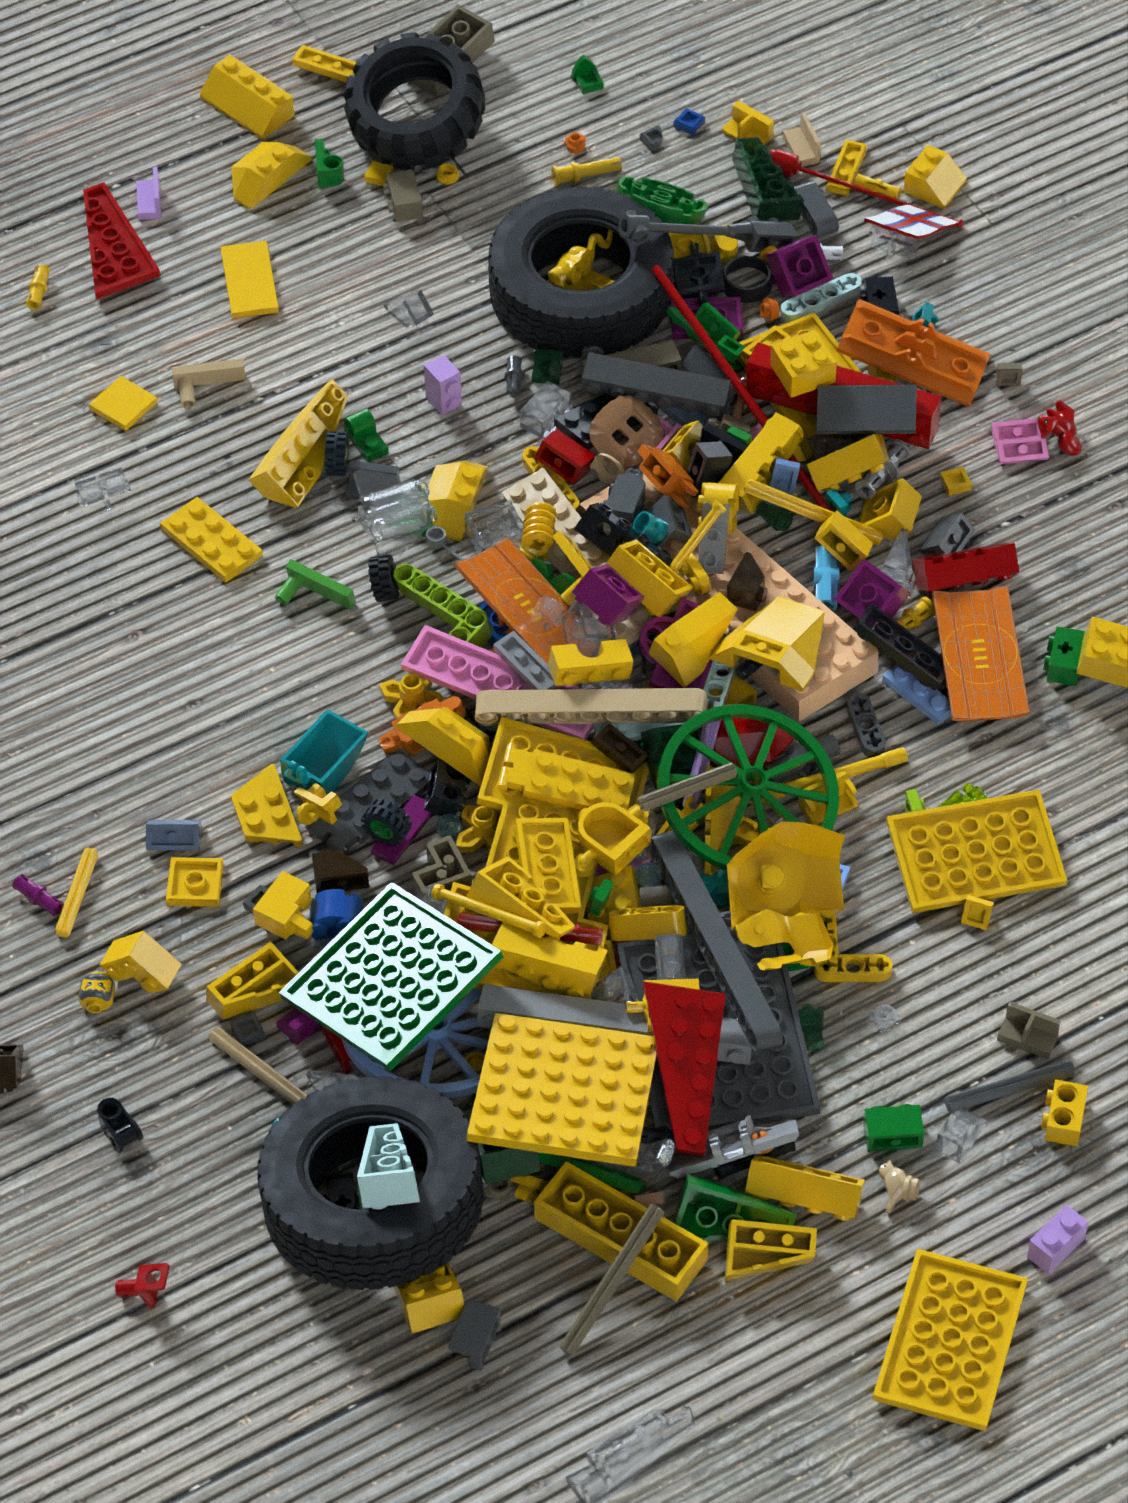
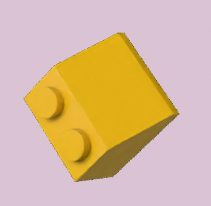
[904,145,967,209]
[858,478,922,540]

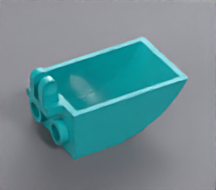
[280,709,368,794]

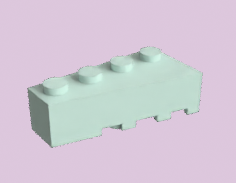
[357,1124,420,1209]

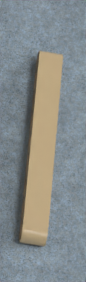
[475,688,707,725]

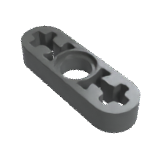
[847,693,886,758]

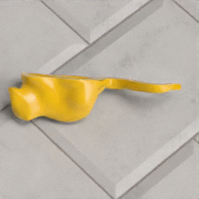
[548,230,613,288]

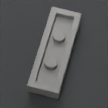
[493,631,560,690]

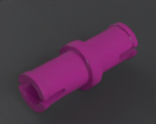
[12,874,64,916]

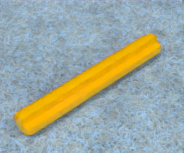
[55,847,98,938]

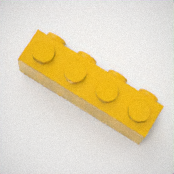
[745,1155,865,1220]

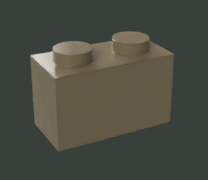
[383,169,423,222]

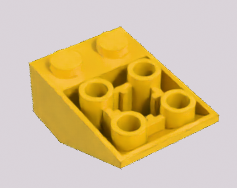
[394,1262,465,1333]

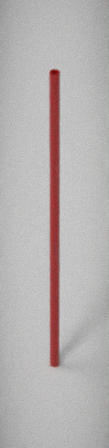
[651,265,834,512]

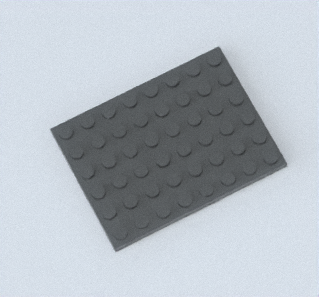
[617,927,820,1131]

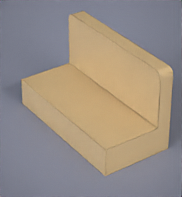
[783,113,821,167]

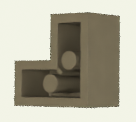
[412,835,472,908]

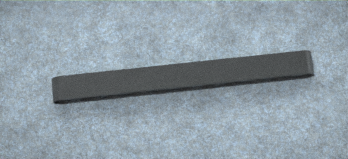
[648,831,783,1052]

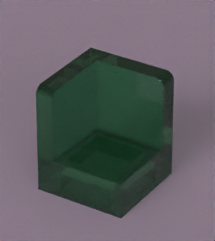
[531,349,563,385]

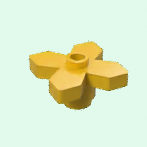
[380,673,444,720]
[456,805,501,853]

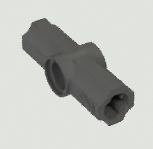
[763,734,841,783]

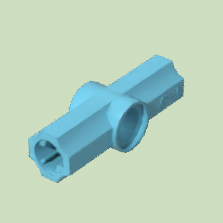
[813,545,839,612]

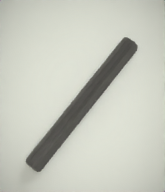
[944,1060,1075,1112]

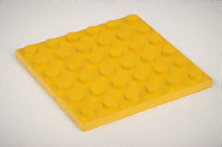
[467,1013,657,1167]

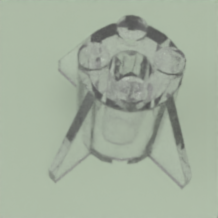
[352,470,437,562]

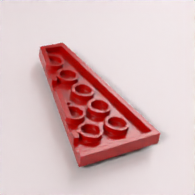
[83,182,161,300]
[643,981,726,1156]

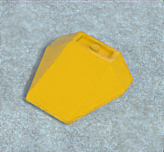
[710,596,825,691]

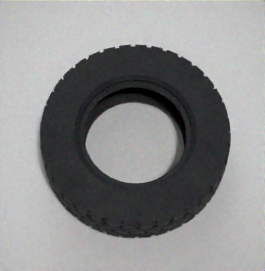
[488,187,674,358]
[257,1076,484,1290]

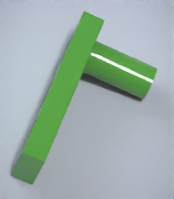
[275,559,356,610]

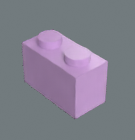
[424,355,462,415]
[1027,1204,1088,1275]

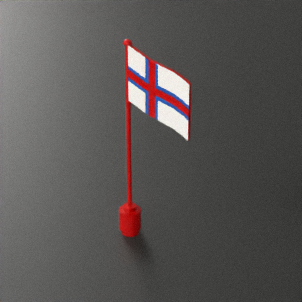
[766,149,964,239]

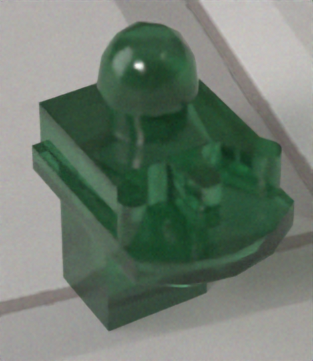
[798,1003,824,1051]

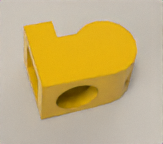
[710,223,738,264]

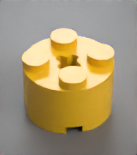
[697,482,739,534]

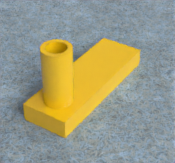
[552,530,593,607]

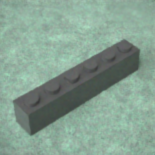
[582,353,731,417]

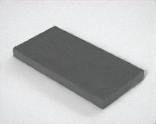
[816,385,917,434]

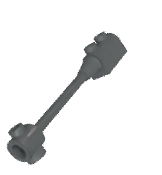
[619,210,798,252]

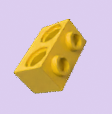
[1041,1080,1088,1147]

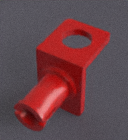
[115,1263,170,1308]

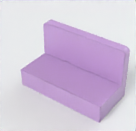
[136,167,162,220]

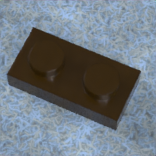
[591,723,649,773]

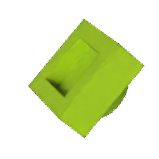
[904,789,926,813]

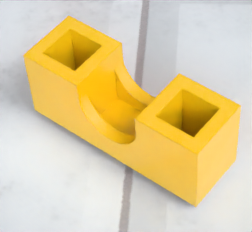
[548,639,634,686]

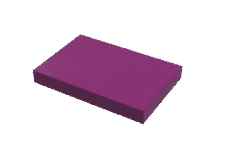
[670,297,744,339]

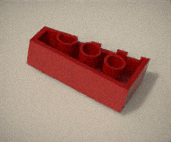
[912,542,1020,594]

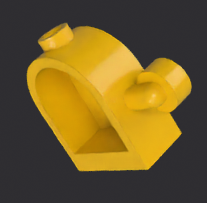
[574,802,651,877]

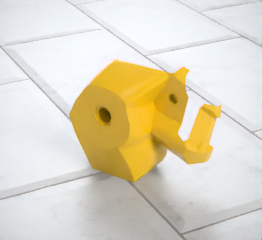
[727,822,853,970]

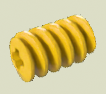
[521,502,557,557]

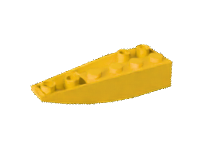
[248,379,348,508]

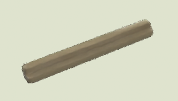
[638,763,737,812]

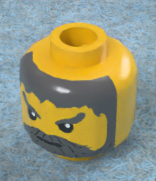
[78,971,115,1014]

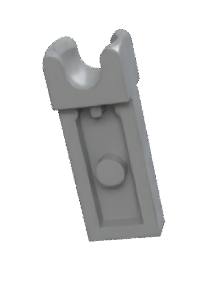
[698,502,730,574]

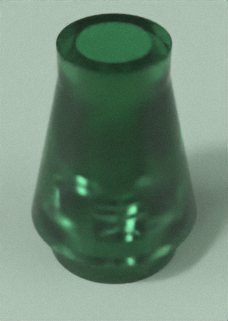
[756,502,793,531]

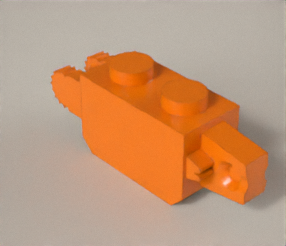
[637,444,698,509]
[378,696,467,755]

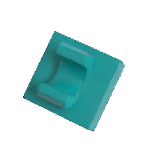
[912,301,939,329]
[825,489,854,517]

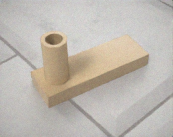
[172,359,246,408]

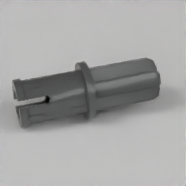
[504,356,523,398]

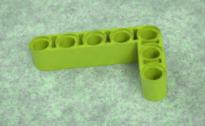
[393,564,493,647]

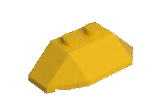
[231,142,312,210]
[422,460,489,542]
[396,707,491,786]

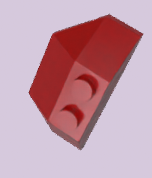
[689,714,793,768]

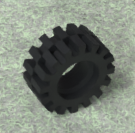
[368,554,399,602]

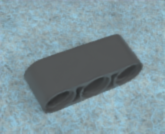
[790,181,839,237]
[682,344,744,403]

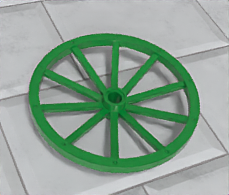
[657,704,839,871]

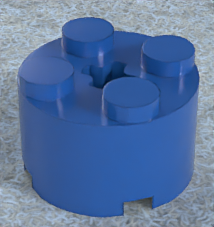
[309,889,363,948]

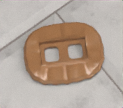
[589,395,664,468]

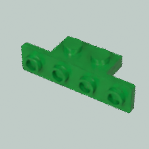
[666,303,743,371]

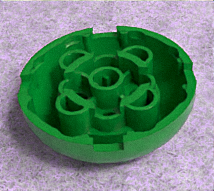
[616,176,708,225]

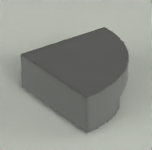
[640,125,662,153]

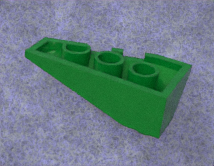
[673,1174,796,1243]

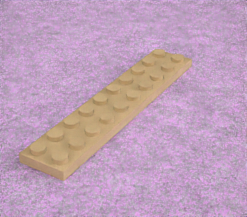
[501,468,656,646]

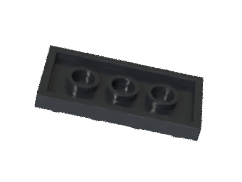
[554,394,659,450]
[853,603,945,691]

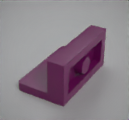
[276,1008,322,1045]

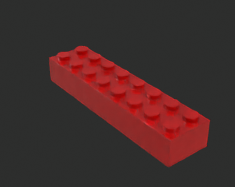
[746,342,942,449]

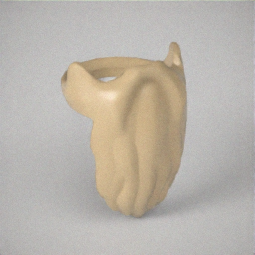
[590,453,628,484]

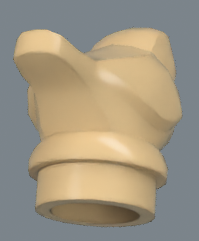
[879,1160,920,1213]

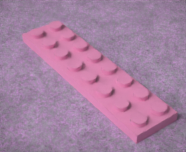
[401,625,594,740]

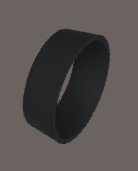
[723,256,773,303]

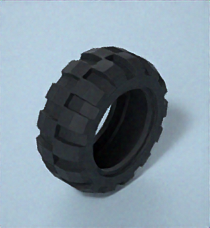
[344,32,485,171]

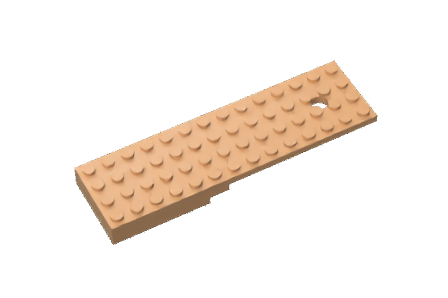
[579,473,878,722]

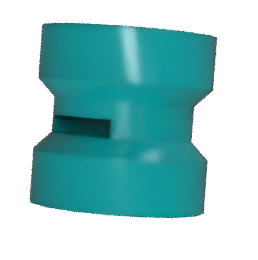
[633,511,668,544]

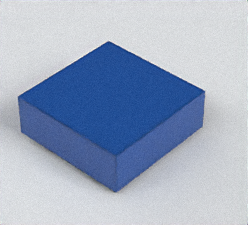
[674,108,705,135]

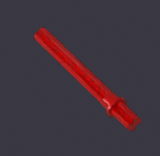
[457,913,603,946]

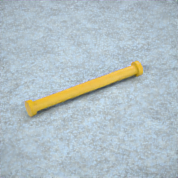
[669,501,727,573]
[431,884,547,938]

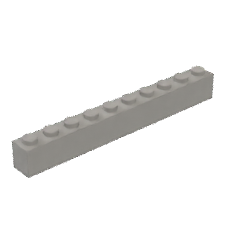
[477,984,752,1065]

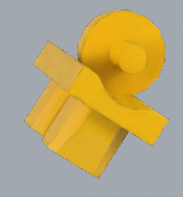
[294,783,342,825]

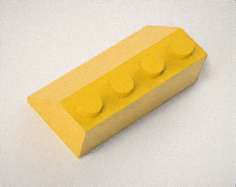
[199,54,295,140]

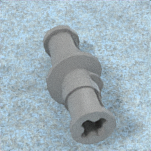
[855,439,910,499]

